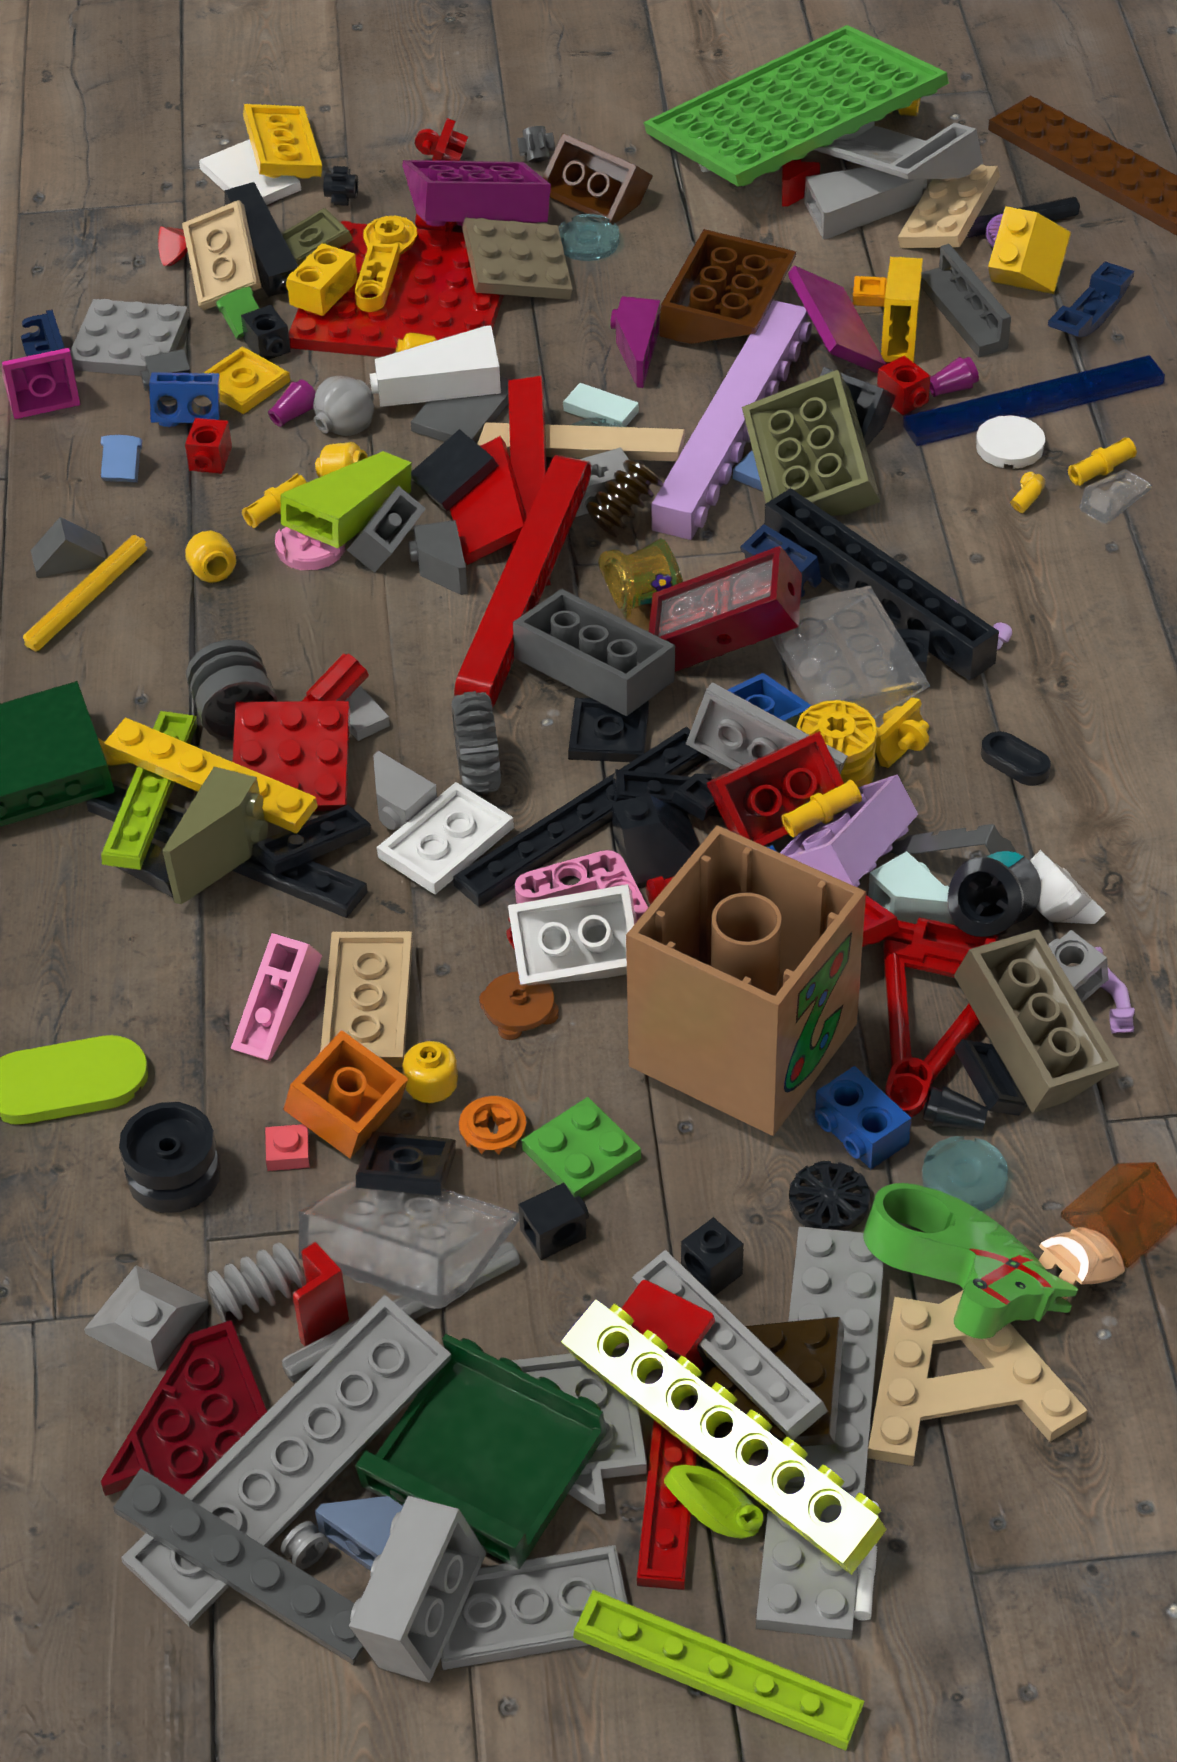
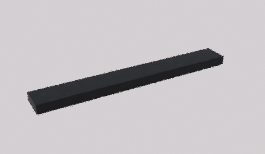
[453,727,709,907]
[86,779,368,918]

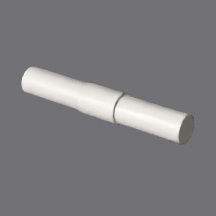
[854,1501,879,1620]

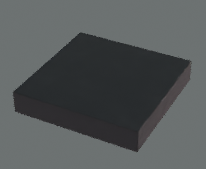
[411,429,498,511]
[568,698,649,762]
[356,1132,456,1196]

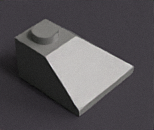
[84,1265,209,1371]

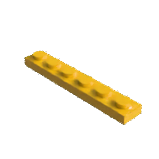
[104,717,318,834]

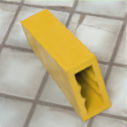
[881,257,923,362]

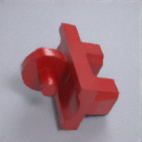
[415,118,468,161]

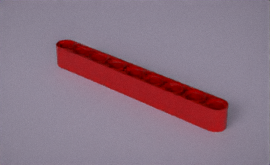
[454,455,591,707]

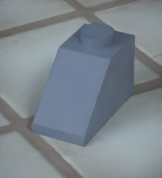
[315,1496,405,1571]

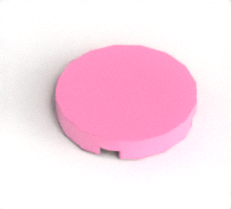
[275,527,346,570]

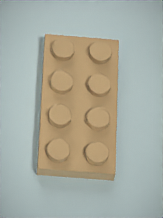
[898,164,1000,248]
[320,931,413,1067]

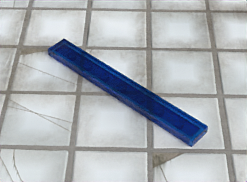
[903,355,1165,447]

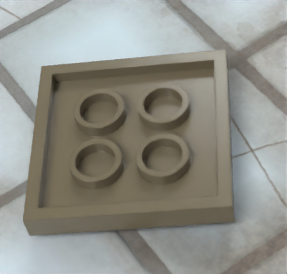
[462,218,573,300]

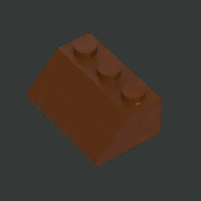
[542,133,653,226]

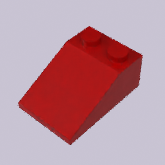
[706,731,844,846]

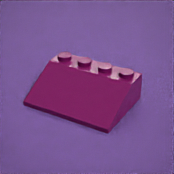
[402,160,551,226]

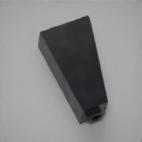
[224,182,298,297]

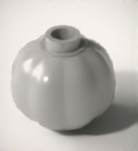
[313,376,374,436]

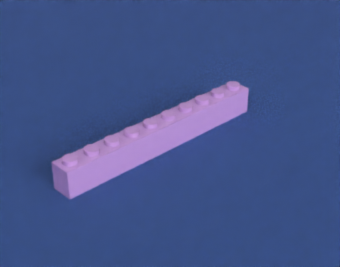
[652,300,812,540]

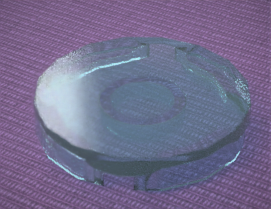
[558,214,620,261]
[922,1136,1008,1211]

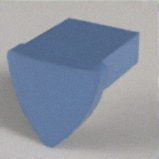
[101,435,143,483]

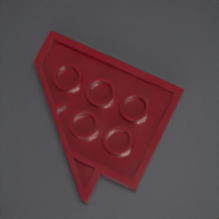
[101,1320,267,1496]

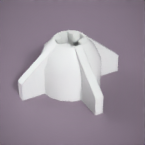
[1030,850,1106,924]

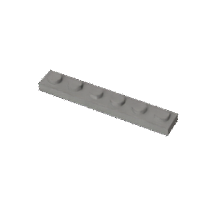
[632,1250,827,1440]

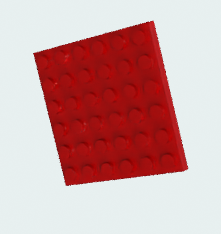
[289,221,504,357]

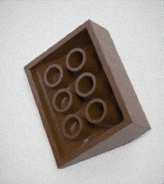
[659,229,796,344]

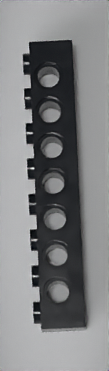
[764,488,999,681]

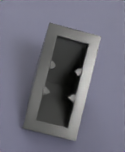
[31,517,106,578]

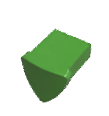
[216,287,260,339]

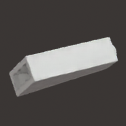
[370,325,501,407]

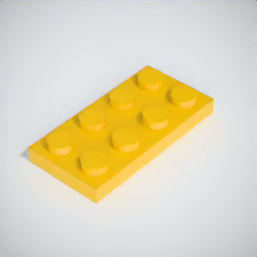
[243,104,322,179]

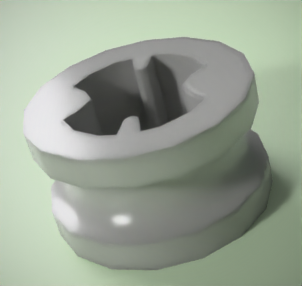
[281,1521,329,1570]

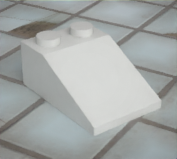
[508,884,636,986]

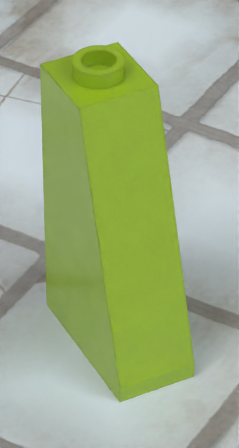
[280,451,412,549]

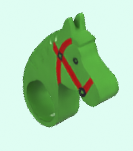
[863,1183,1078,1339]

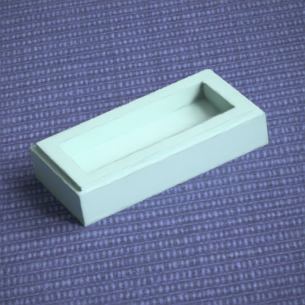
[563,383,639,427]

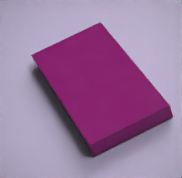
[788,265,886,373]

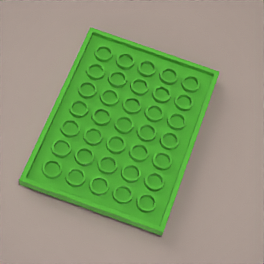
[644,25,949,187]

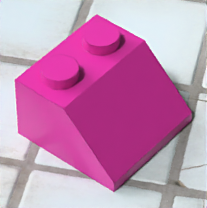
[2,348,80,419]

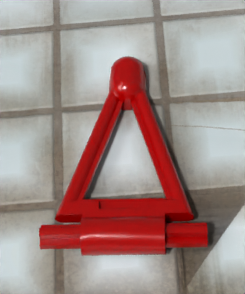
[883,917,999,1117]

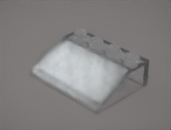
[771,586,930,719]
[298,1180,519,1309]

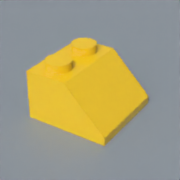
[988,206,1071,294]

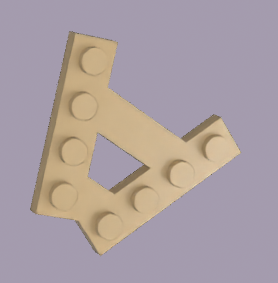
[867,1290,1088,1466]

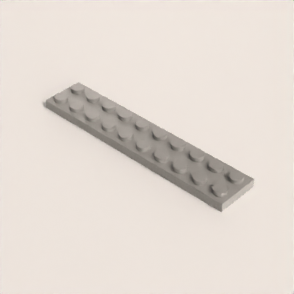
[756,1227,884,1639]

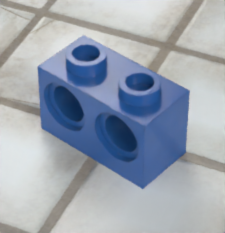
[149,372,220,427]
[815,1066,911,1169]

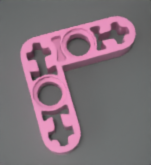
[515,850,648,922]

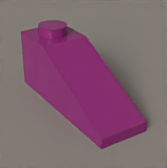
[611,296,661,388]

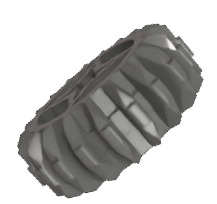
[451,691,501,795]

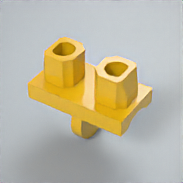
[875,697,929,768]

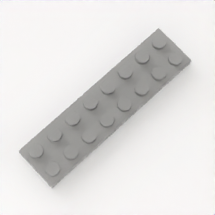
[121,1295,451,1627]

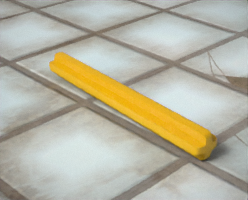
[23,535,147,652]

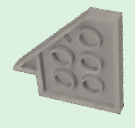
[511,1347,647,1514]

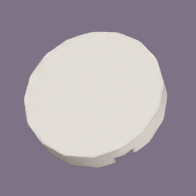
[976,415,1045,469]

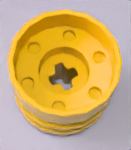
[796,700,877,787]

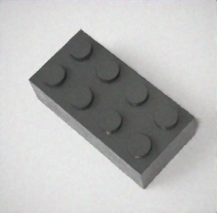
[513,589,675,716]

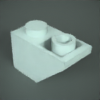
[868,851,955,925]

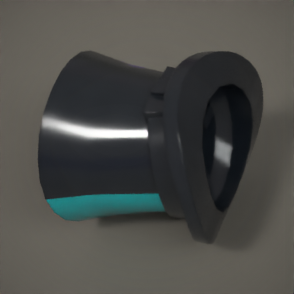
[947,851,1041,937]

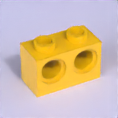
[286,243,357,316]

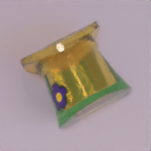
[598,538,683,620]

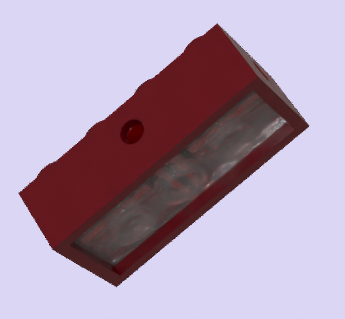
[649,546,802,672]

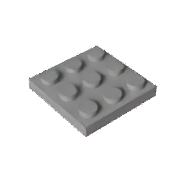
[70,299,189,376]

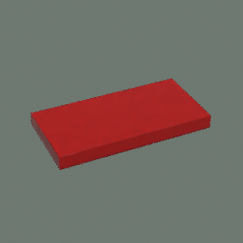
[450,436,526,565]

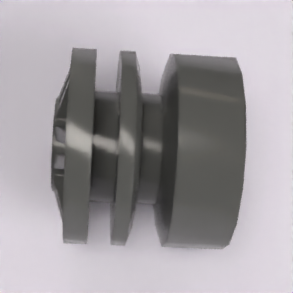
[186,639,277,740]

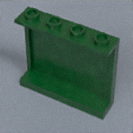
[0,681,115,827]
[356,1334,607,1569]

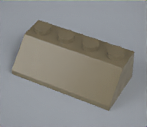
[954,929,1119,1113]

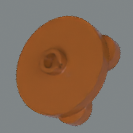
[479,971,559,1040]

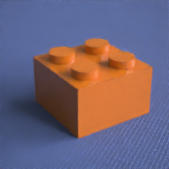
[283,1030,409,1159]

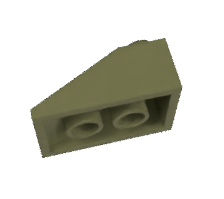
[162,767,268,905]

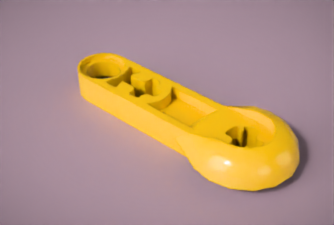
[355,216,417,312]

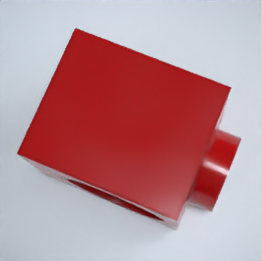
[877,355,931,415]
[185,418,232,474]

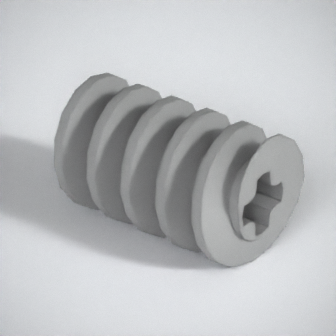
[207,1242,306,1322]

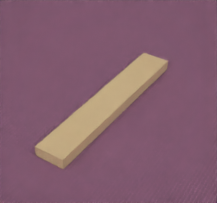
[478,422,686,462]

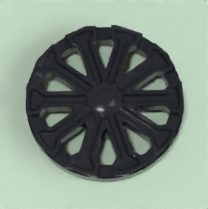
[789,1161,870,1231]

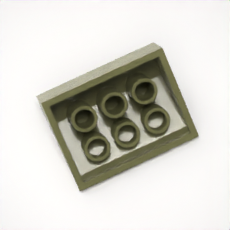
[742,370,881,516]

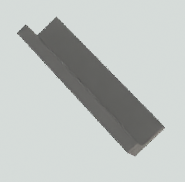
[921,244,1011,358]

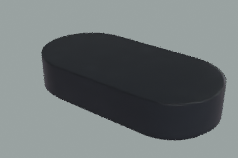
[981,731,1051,786]

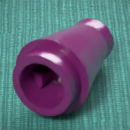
[929,357,979,397]
[268,379,316,427]

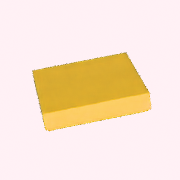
[204,346,291,414]

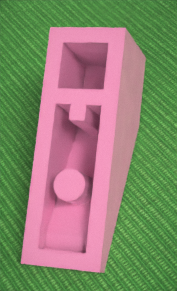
[231,933,322,1061]

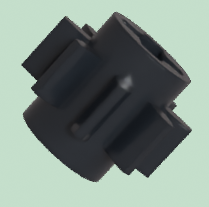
[323,166,359,206]

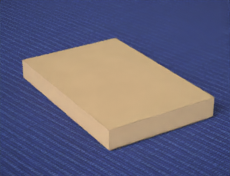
[182,200,261,311]

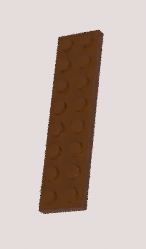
[988,95,1177,236]

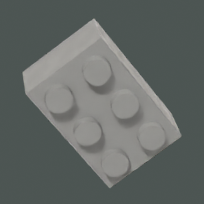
[349,1496,486,1683]

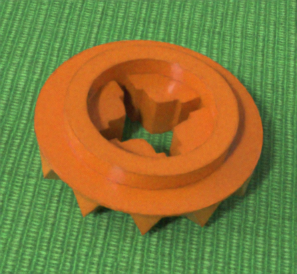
[459,1096,526,1155]

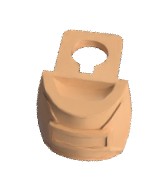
[1039,1227,1125,1300]

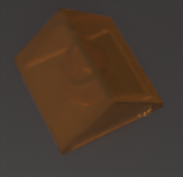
[1060,1162,1177,1268]

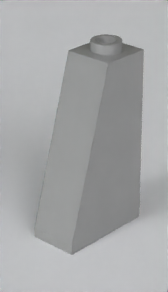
[805,167,927,239]

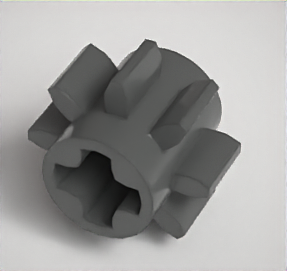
[517,126,555,163]

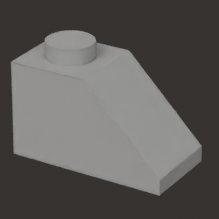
[373,751,437,831]

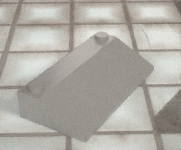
[814,121,983,180]

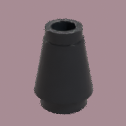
[923,1085,988,1131]

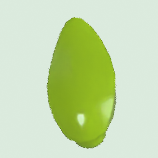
[664,1465,764,1539]

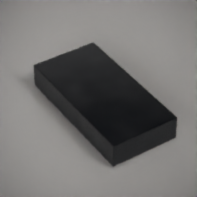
[954,1039,1027,1116]

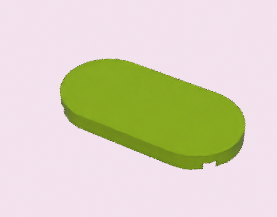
[0,1035,148,1125]

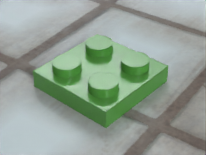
[522,1097,641,1198]

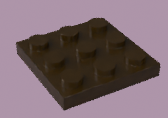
[704,1317,845,1451]

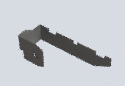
[890,824,1016,857]

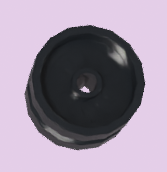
[119,1102,220,1213]

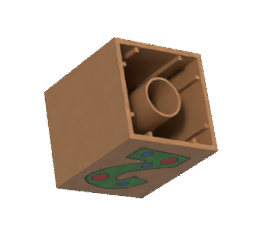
[626,825,866,1136]

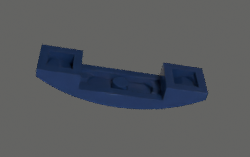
[1048,261,1134,337]

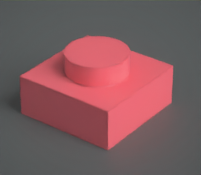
[265,1124,310,1171]

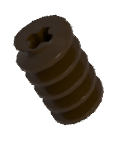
[586,460,663,537]

